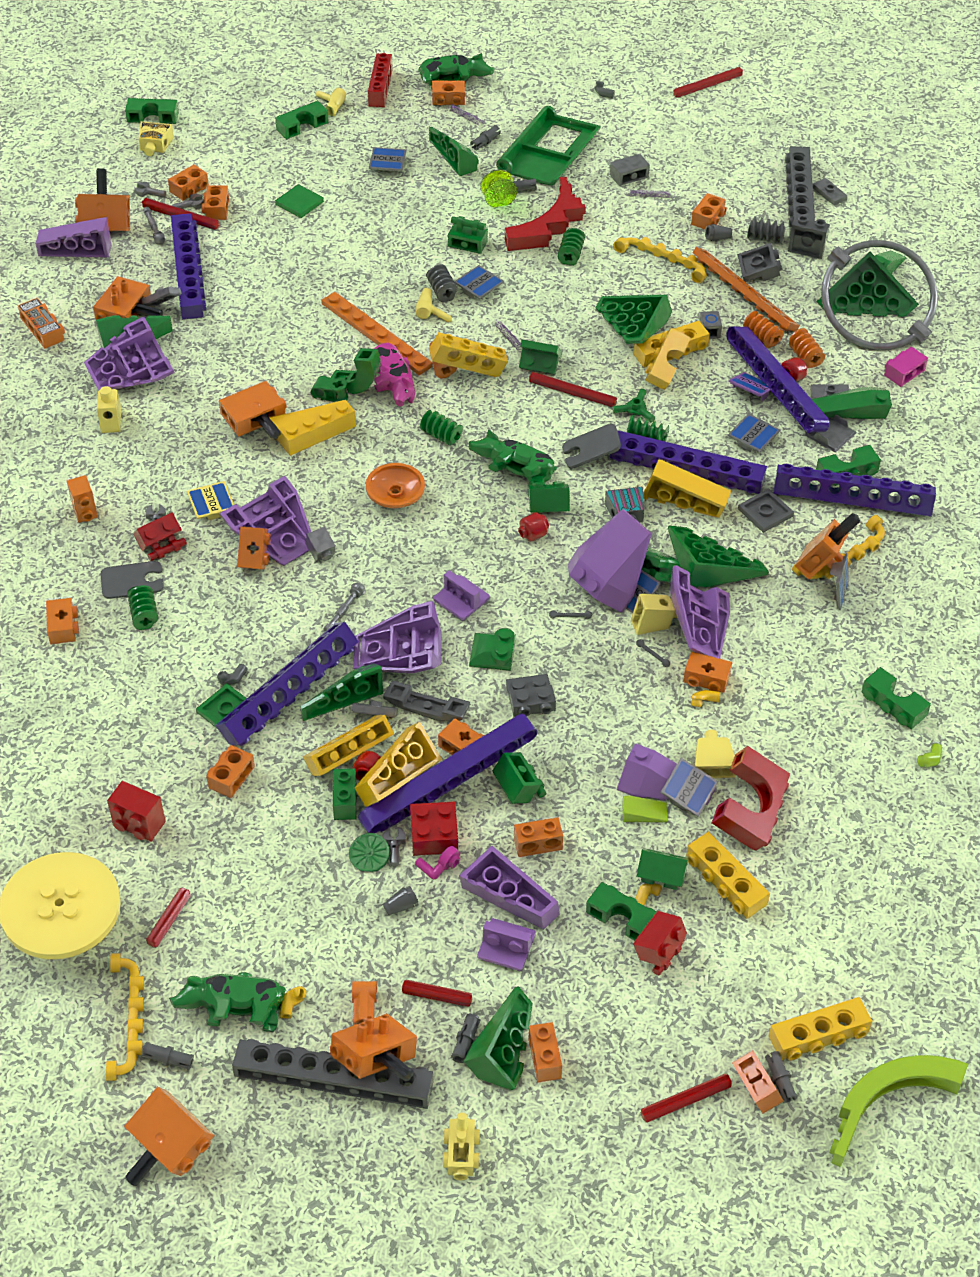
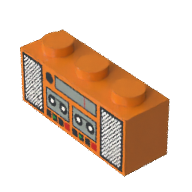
[17,298,65,349]

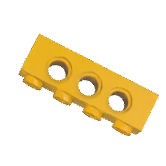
[633,321,710,368]
[429,332,508,377]
[302,715,394,776]
[686,831,770,919]
[768,997,872,1061]

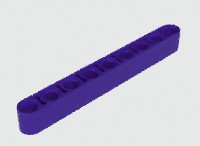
[726,326,829,433]
[358,714,538,833]

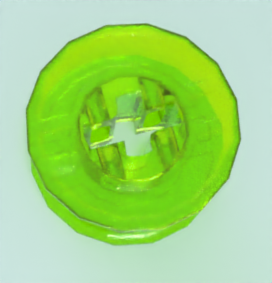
[480,169,517,208]

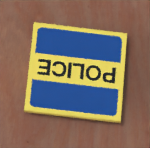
[187,481,234,520]

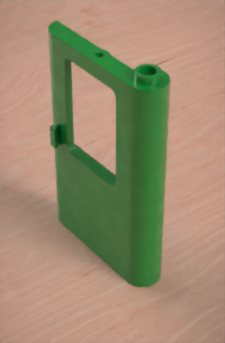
[496,106,601,186]

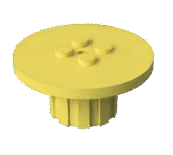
[0,852,121,959]

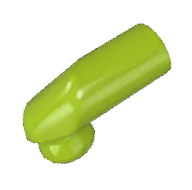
[917,743,943,767]

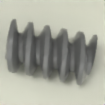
[747,216,785,244]
[426,264,457,303]

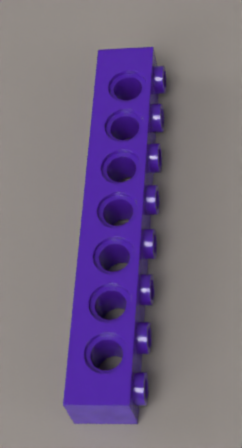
[171,213,207,320]
[609,430,767,494]
[773,464,936,517]
[215,621,359,746]

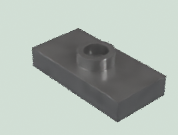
[813,178,848,205]
[142,287,182,306]
[810,384,849,399]
[352,701,398,717]

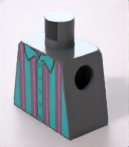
[605,486,644,523]

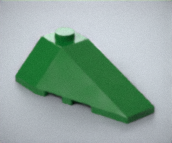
[812,387,892,419]

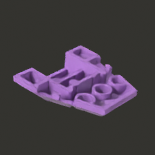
[84,317,175,391]

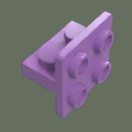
[433,570,490,621]
[477,918,536,971]

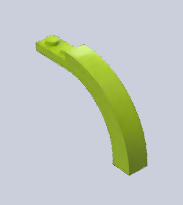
[829,1055,968,1167]

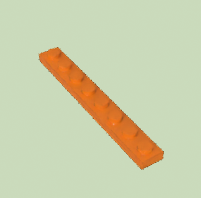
[692,247,800,332]
[321,292,433,375]

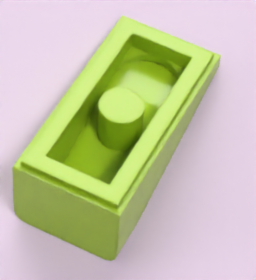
[622,796,668,822]

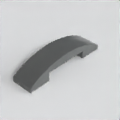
[383,680,471,722]

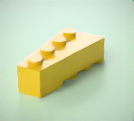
[270,400,356,456]
[643,459,731,518]
[355,721,442,807]

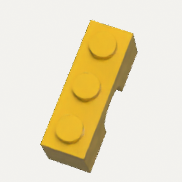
[645,328,691,390]

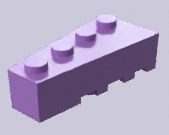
[36,217,111,257]
[459,846,560,930]

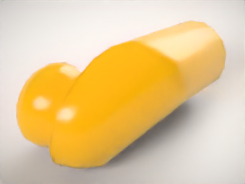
[691,690,720,707]
[635,883,662,905]
[280,986,307,1019]

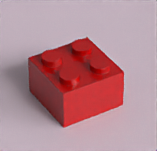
[107,780,166,842]
[410,801,458,856]

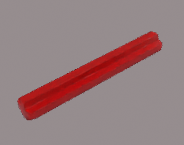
[640,1074,732,1122]

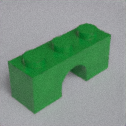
[125,98,179,124]
[275,100,329,140]
[816,445,881,486]
[861,667,931,730]
[586,882,657,941]

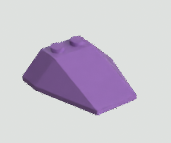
[220,476,311,566]
[568,509,652,613]
[670,565,730,659]
[353,601,442,673]

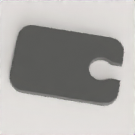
[562,424,621,469]
[100,561,164,599]

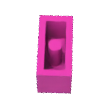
[884,346,928,387]

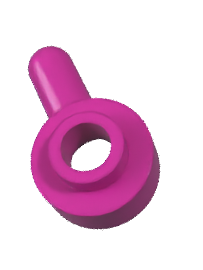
[415,846,461,879]

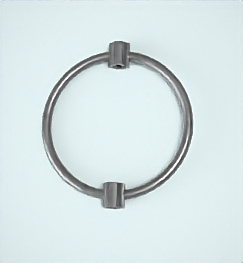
[821,240,938,350]

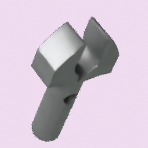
[134,182,166,197]
[172,194,204,209]
[145,504,166,521]
[383,827,406,867]

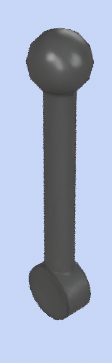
[549,610,592,619]
[636,639,670,667]

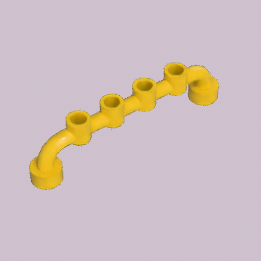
[613,237,707,284]
[792,515,885,579]
[106,953,144,1081]

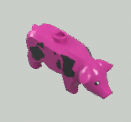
[373,343,415,407]

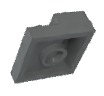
[788,215,830,259]
[737,243,783,282]
[506,674,556,717]

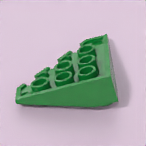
[816,251,919,317]
[595,294,672,344]
[668,525,769,588]

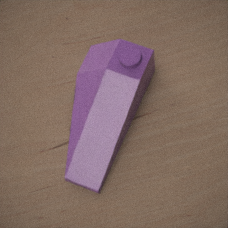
[617,743,716,805]

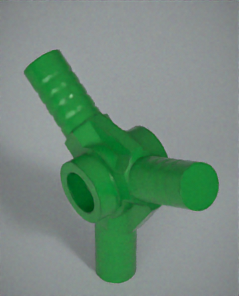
[612,389,655,423]

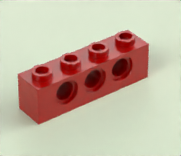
[368,53,393,108]

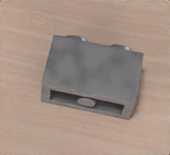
[610,154,650,186]

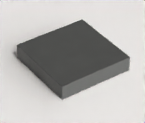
[738,489,794,533]

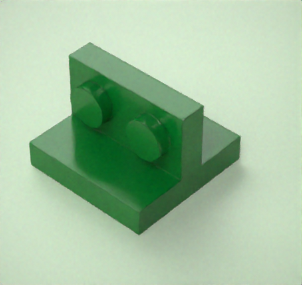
[519,339,562,375]

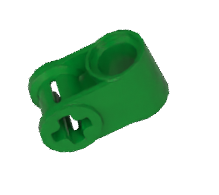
[310,375,348,402]

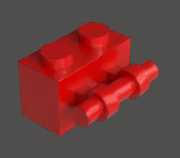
[133,512,187,561]
[633,911,687,976]

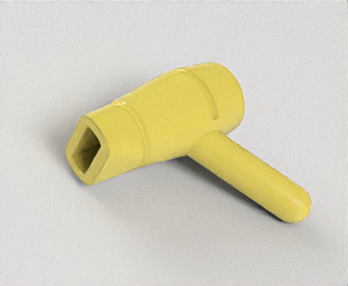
[316,88,346,116]
[416,288,452,322]

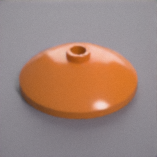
[366,463,425,508]

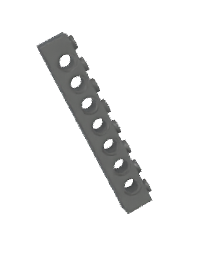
[785,146,815,238]
[232,1039,434,1109]

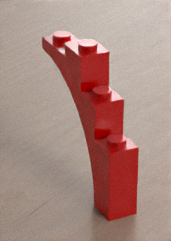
[504,177,586,251]

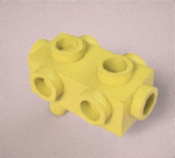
[443,1113,480,1180]

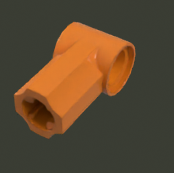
[352,981,377,1026]

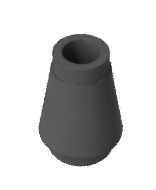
[705,224,732,241]
[383,886,419,916]

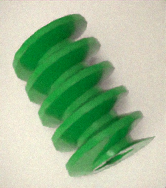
[557,228,585,266]
[420,410,464,445]
[627,415,669,442]
[127,585,158,630]

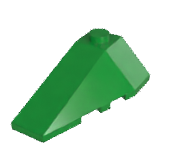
[429,127,479,177]
[96,315,173,349]
[300,664,383,721]
[464,986,533,1090]

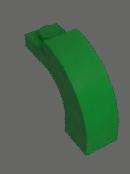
[331,348,381,394]

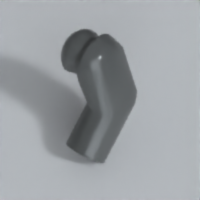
[594,81,615,98]
[217,664,248,686]

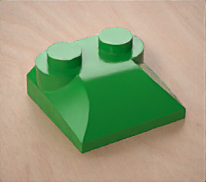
[469,628,516,671]

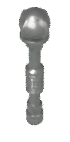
[143,207,165,244]
[323,582,365,631]

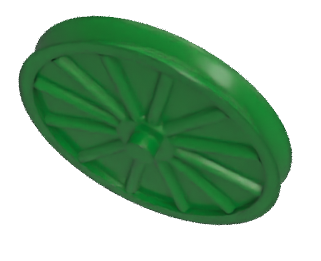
[349,833,390,872]

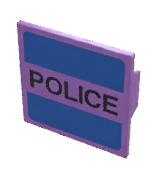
[728,372,771,401]

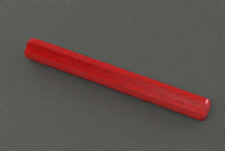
[673,67,743,98]
[142,198,219,230]
[529,372,617,407]

